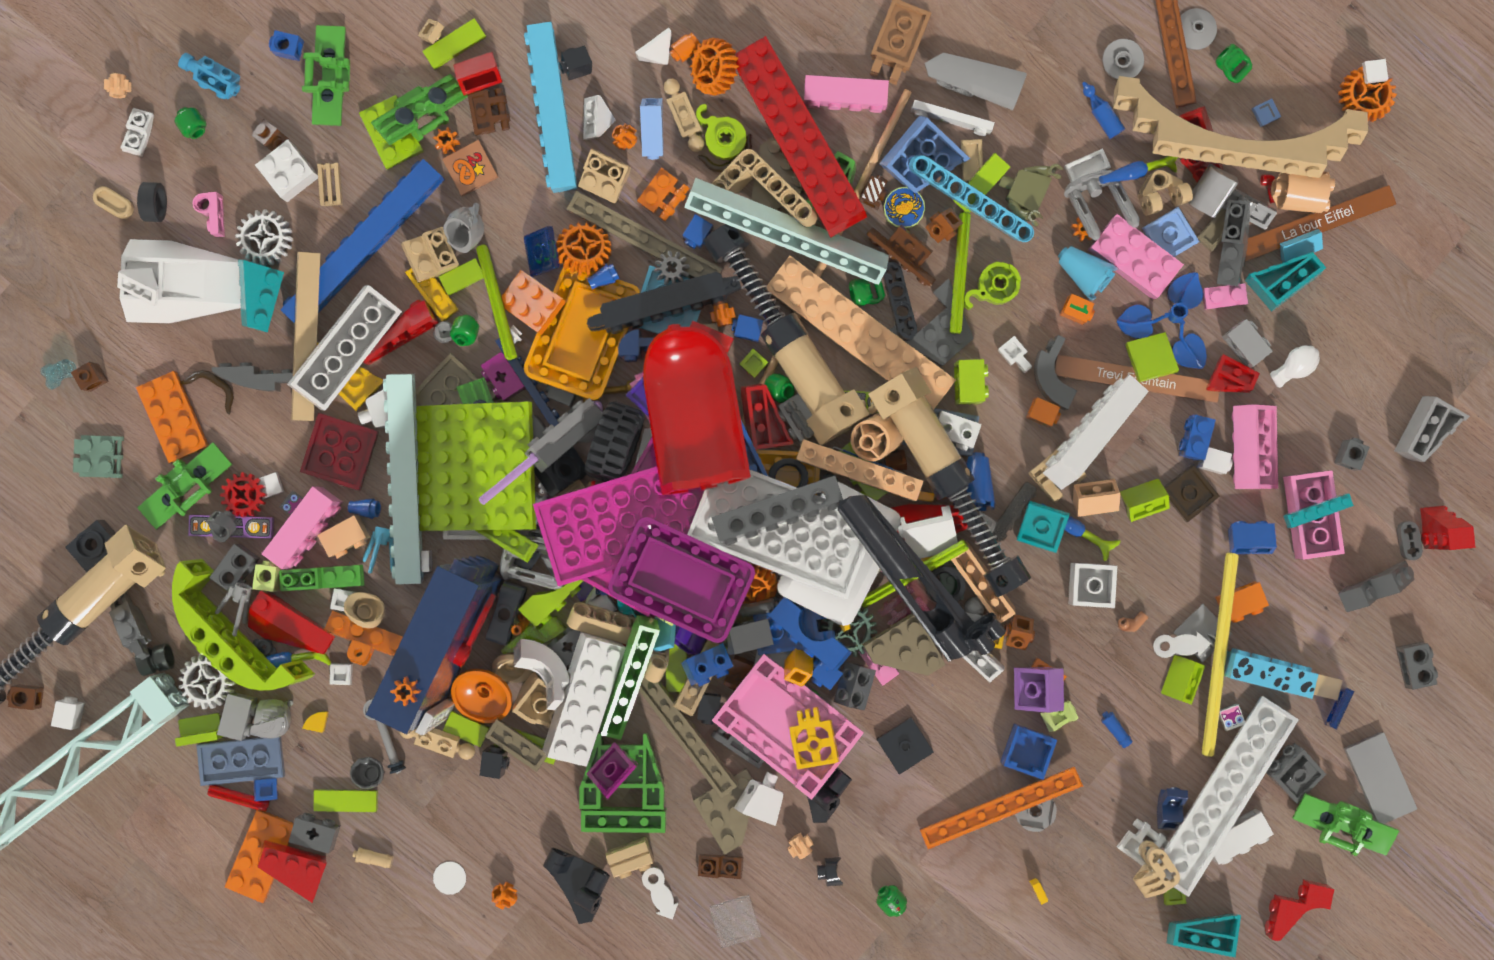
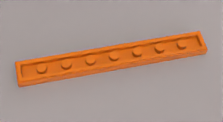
[920,766,1083,849]

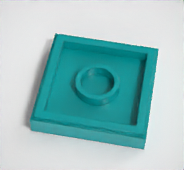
[1017,500,1070,553]

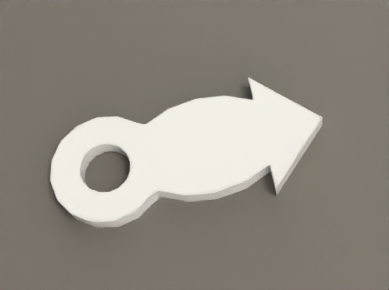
[1153,632,1211,658]
[642,867,678,920]

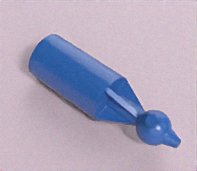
[1082,82,1126,139]

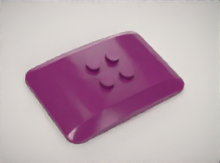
[608,517,755,643]

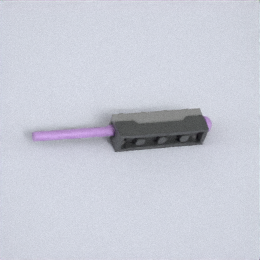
[479,398,603,505]

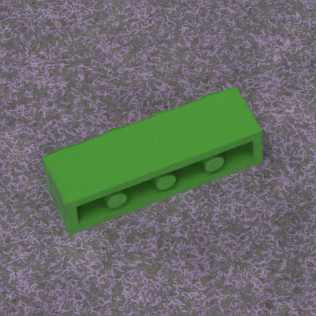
[581,807,667,833]

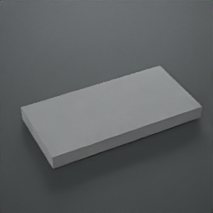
[1344,732,1417,824]

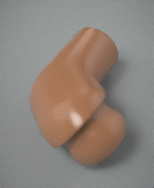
[1118,611,1148,632]

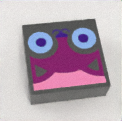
[279,491,303,515]

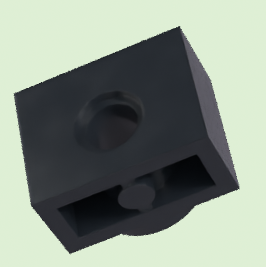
[534,447,587,498]
[65,520,116,572]

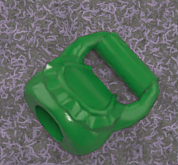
[1215,44,1253,83]
[849,278,886,307]

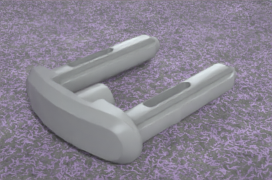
[1064,170,1139,240]
[500,529,563,589]

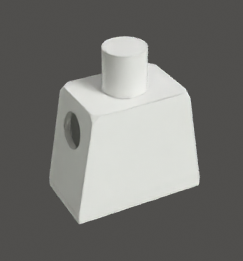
[358,390,388,428]
[734,772,783,826]

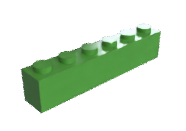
[600,614,660,740]

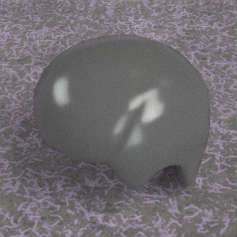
[350,757,385,789]

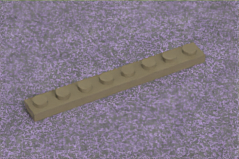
[567,191,722,278]
[639,677,739,798]

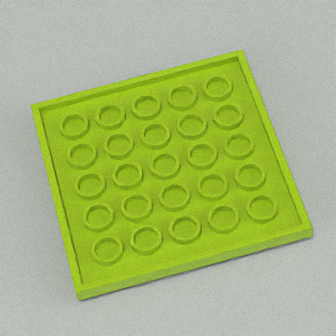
[416,402,536,531]

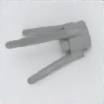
[215,582,252,637]

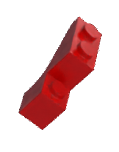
[1265,879,1335,941]

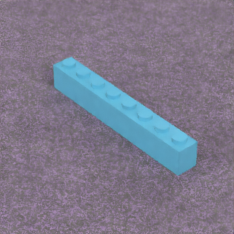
[524,22,578,193]

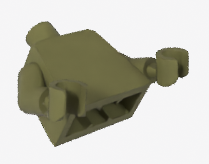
[998,164,1063,227]

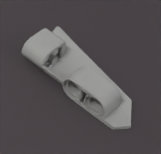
[925,53,1027,111]

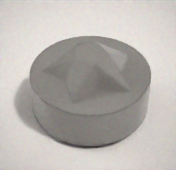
[433,321,452,343]

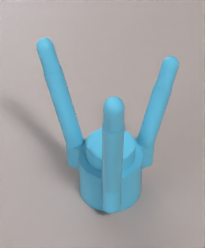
[362,527,395,573]

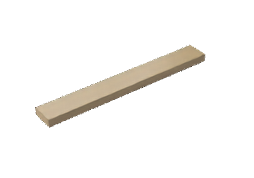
[291,252,320,421]

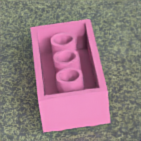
[1088,214,1184,300]
[1283,471,1345,560]
[262,486,342,569]

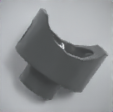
[205,511,236,542]

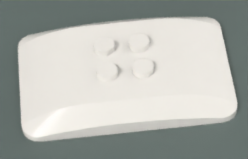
[777,482,901,626]

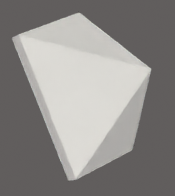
[635,28,672,65]
[583,95,616,140]
[117,268,159,306]

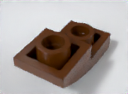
[698,854,743,879]

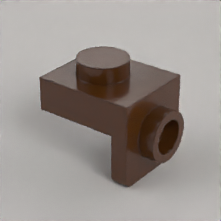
[251,119,289,151]
[723,654,754,690]

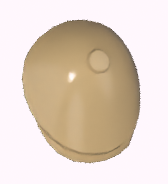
[344,592,386,628]
[492,653,533,683]

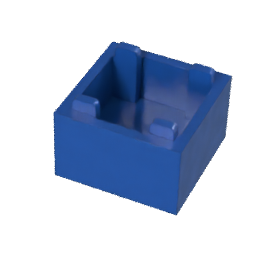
[1000,723,1057,780]

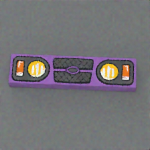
[188,515,274,538]

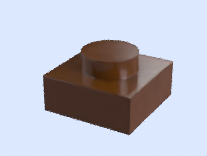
[884,450,907,471]

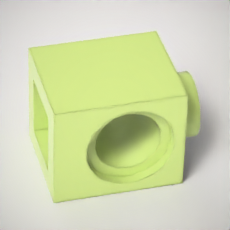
[252,560,282,592]

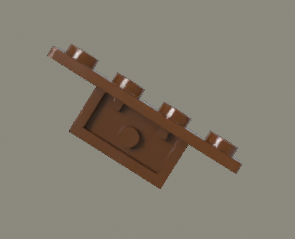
[867,225,936,287]

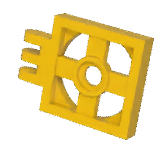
[789,707,840,770]

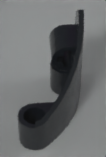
[807,767,852,823]
[543,848,610,924]

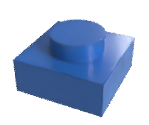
[254,778,277,801]

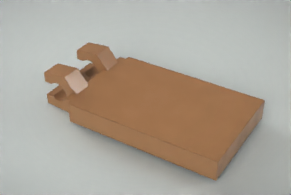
[870,0,931,85]

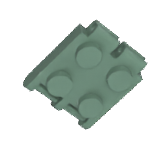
[73,435,124,478]

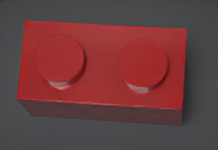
[453,52,503,95]

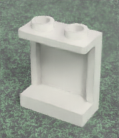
[898,506,958,559]

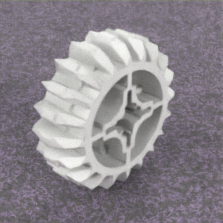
[235,209,293,266]
[178,654,236,709]

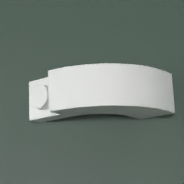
[513,639,570,710]

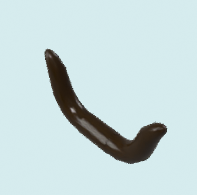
[697,134,752,172]
[181,370,234,415]

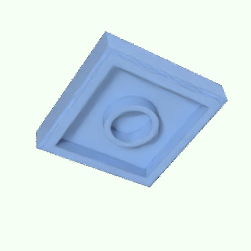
[1142,207,1199,257]

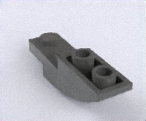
[1217,200,1250,287]
[212,362,293,392]

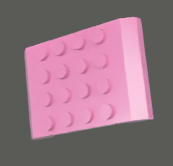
[712,654,864,800]

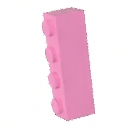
[804,75,889,113]

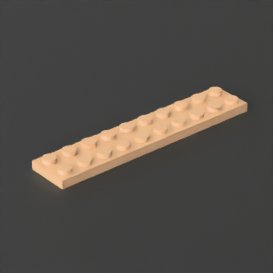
[766,256,956,410]

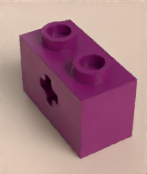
[481,352,526,401]

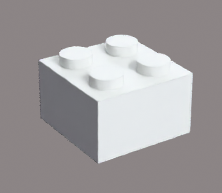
[255,140,318,202]
[1068,563,1117,608]

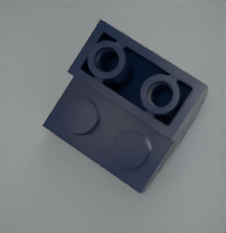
[618,330,654,362]

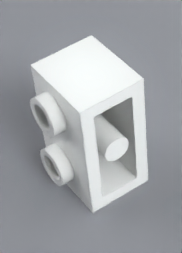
[938,411,982,451]

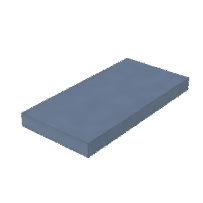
[196,737,285,786]

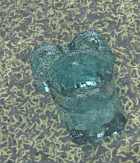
[40,359,76,390]

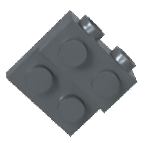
[1266,743,1326,804]

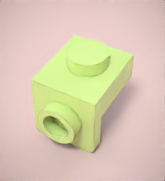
[1040,700,1078,732]

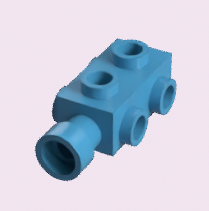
[178,53,241,99]

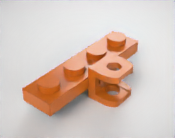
[324,611,403,666]

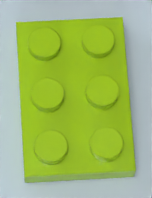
[359,95,424,170]

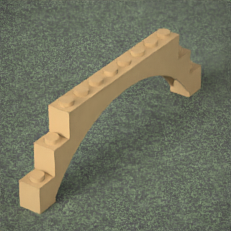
[1113,76,1368,178]

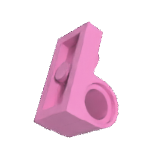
[192,192,225,237]

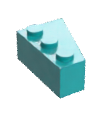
[1166,913,1241,958]

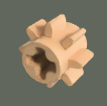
[104,73,132,98]
[788,833,813,859]

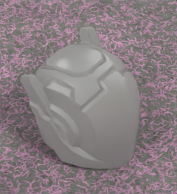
[443,203,484,253]
[250,699,294,739]

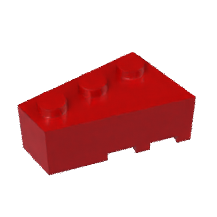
[740,384,794,450]
[1420,505,1476,550]
[257,840,327,903]

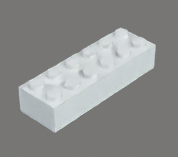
[287,285,402,411]
[1043,375,1149,490]
[542,632,626,767]

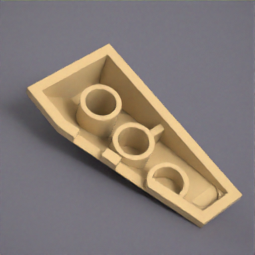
[512,671,555,728]

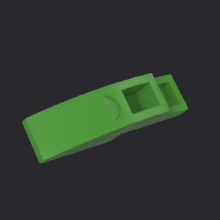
[279,565,364,591]

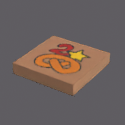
[442,140,499,197]

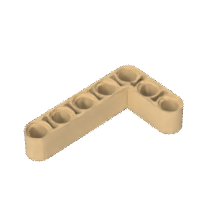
[712,149,817,227]
[567,602,670,683]

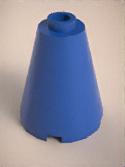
[953,452,995,511]

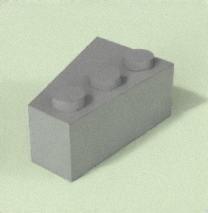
[1394,396,1470,462]

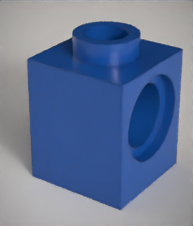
[269,30,304,61]
[682,214,713,249]
[731,314,764,342]

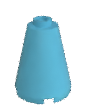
[1058,246,1118,301]

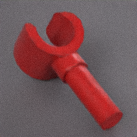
[1260,174,1275,203]

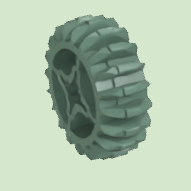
[821,605,877,657]

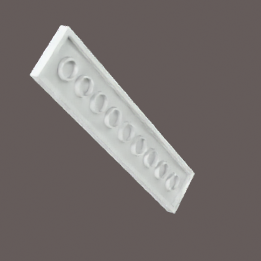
[1151,696,1299,897]

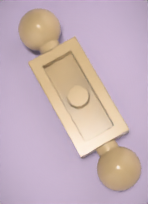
[664,79,704,152]
[399,728,475,760]

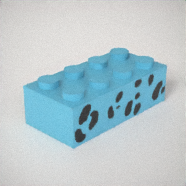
[1224,648,1318,699]

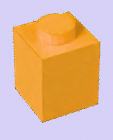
[784,648,813,687]

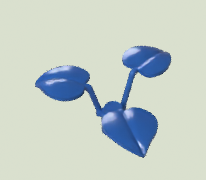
[1117,272,1207,369]

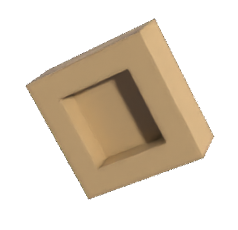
[418,19,444,44]

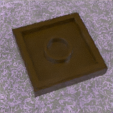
[1164,464,1220,522]

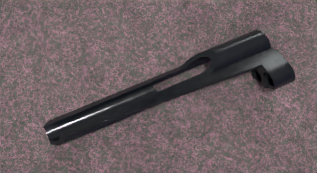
[838,495,1006,662]

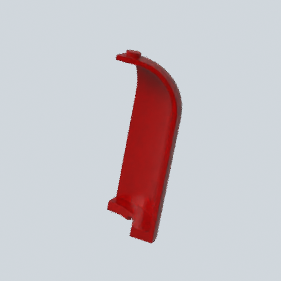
[643,324,751,495]

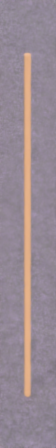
[741,89,912,429]

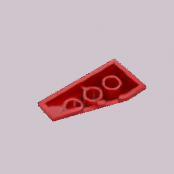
[248,590,335,654]

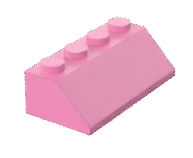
[1232,405,1278,489]

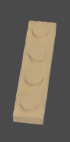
[673,639,719,716]

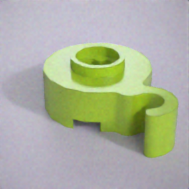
[696,104,746,161]
[964,262,1021,310]

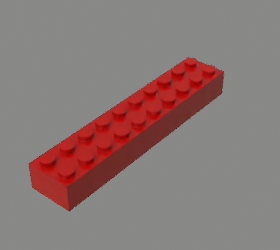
[734,36,867,238]

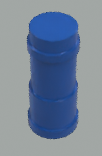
[1101,711,1133,748]

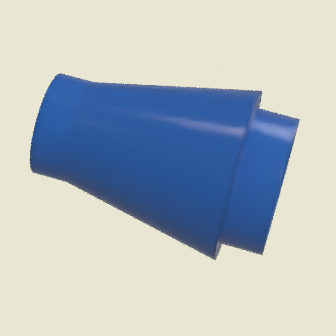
[587,263,620,289]
[348,498,381,519]

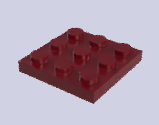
[300,413,379,491]

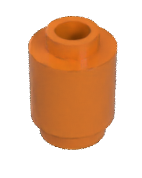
[670,32,700,63]

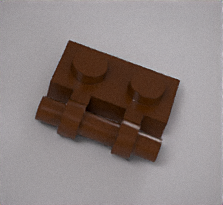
[467,88,511,136]

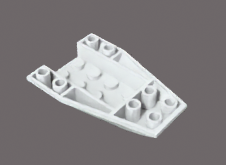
[120,239,241,324]

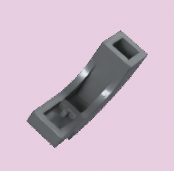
[1034,335,1077,411]

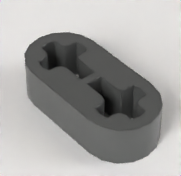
[1397,521,1423,560]

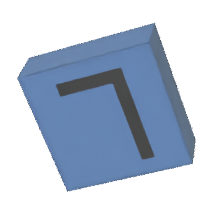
[1252,99,1281,127]

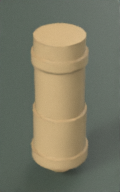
[353,847,394,868]

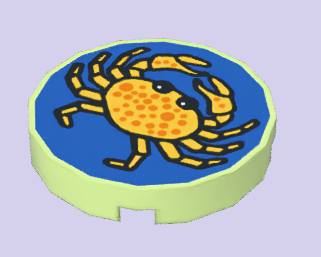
[883,187,925,229]

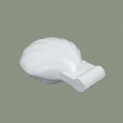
[1270,345,1320,388]

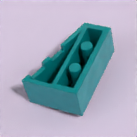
[1245,252,1326,312]
[238,260,284,332]

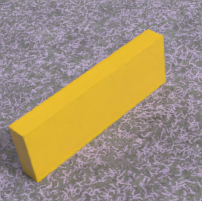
[405,268,459,321]

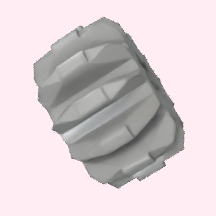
[654,251,690,286]

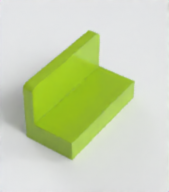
[1120,479,1170,522]
[1161,655,1205,705]
[175,713,224,747]

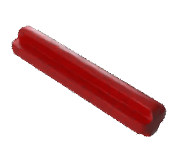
[207,785,269,812]

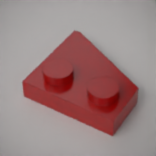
[1206,354,1260,393]

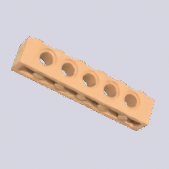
[796,439,923,501]

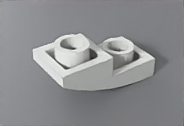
[120,108,154,157]

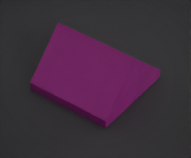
[586,742,639,799]

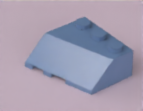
[879,115,970,193]

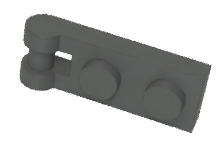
[711,727,764,769]

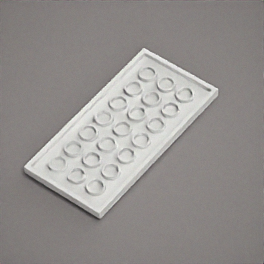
[687,469,866,600]

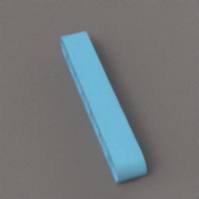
[909,156,1034,242]

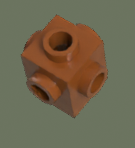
[925,207,963,243]
[1003,614,1035,650]

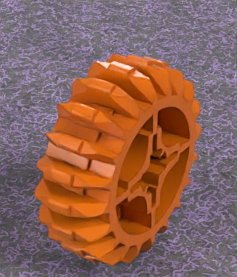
[689,37,739,96]
[1338,66,1397,122]
[555,222,612,276]
[742,561,778,605]

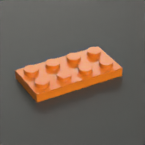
[136,371,209,463]
[225,810,294,903]

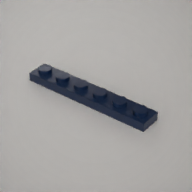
[495,338,560,427]

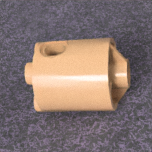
[1271,171,1335,213]
[851,413,904,462]

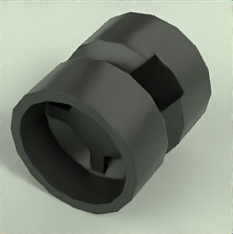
[135,643,175,676]

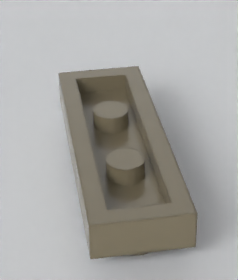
[485,718,547,772]

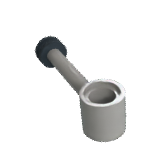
[363,697,406,774]

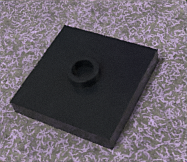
[876,717,934,775]

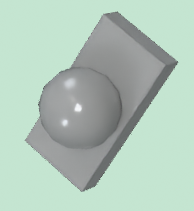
[964,597,985,622]

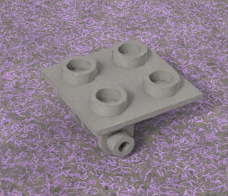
[1173,604,1232,662]

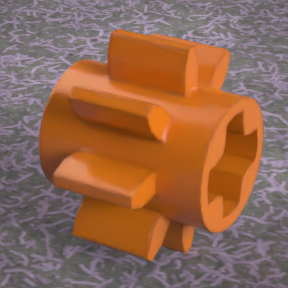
[612,123,637,150]
[433,127,460,154]
[1071,217,1092,242]
[710,303,736,327]
[390,676,421,706]
[491,882,517,910]

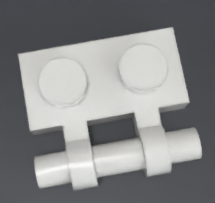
[1117,819,1169,866]

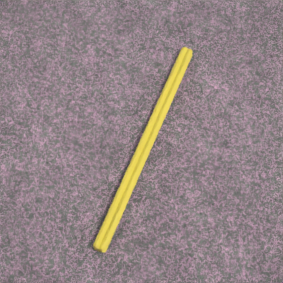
[1202,553,1239,757]

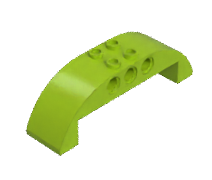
[172,559,315,690]

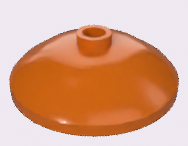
[451,669,513,723]

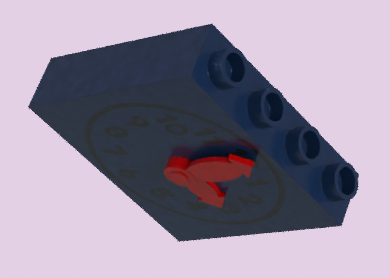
[366,555,504,735]

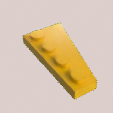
[317,342,383,411]

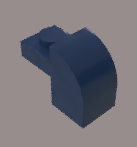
[1157,787,1188,831]

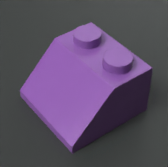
[1014,667,1064,713]

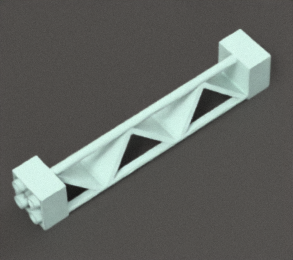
[0,672,189,851]

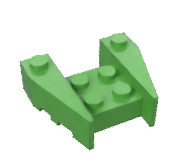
[579,732,665,810]

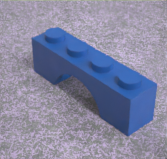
[769,597,852,672]

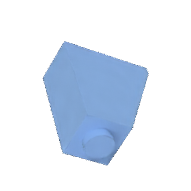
[640,98,664,160]

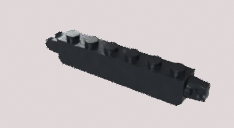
[586,272,741,334]

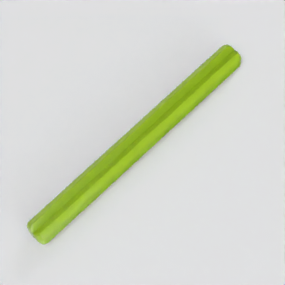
[950,212,971,334]
[476,244,517,360]
[862,540,969,608]

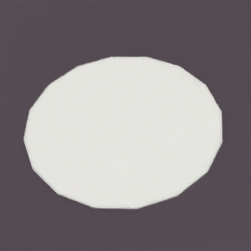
[433,862,466,894]

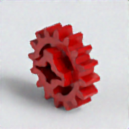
[220,472,267,518]

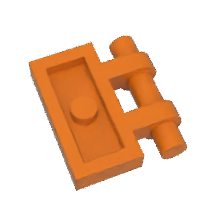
[637,167,690,221]

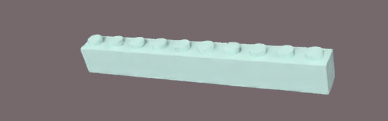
[684,178,889,285]
[383,374,424,584]

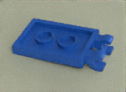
[753,607,835,655]

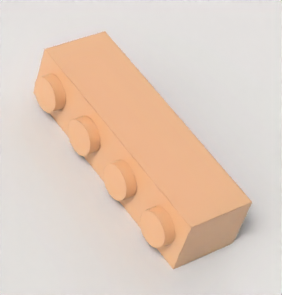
[951,541,1016,623]

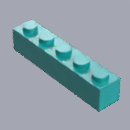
[1283,493,1354,528]

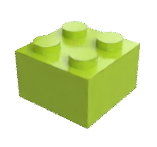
[954,359,989,405]

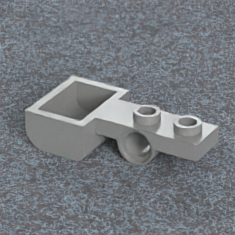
[1188,164,1277,230]

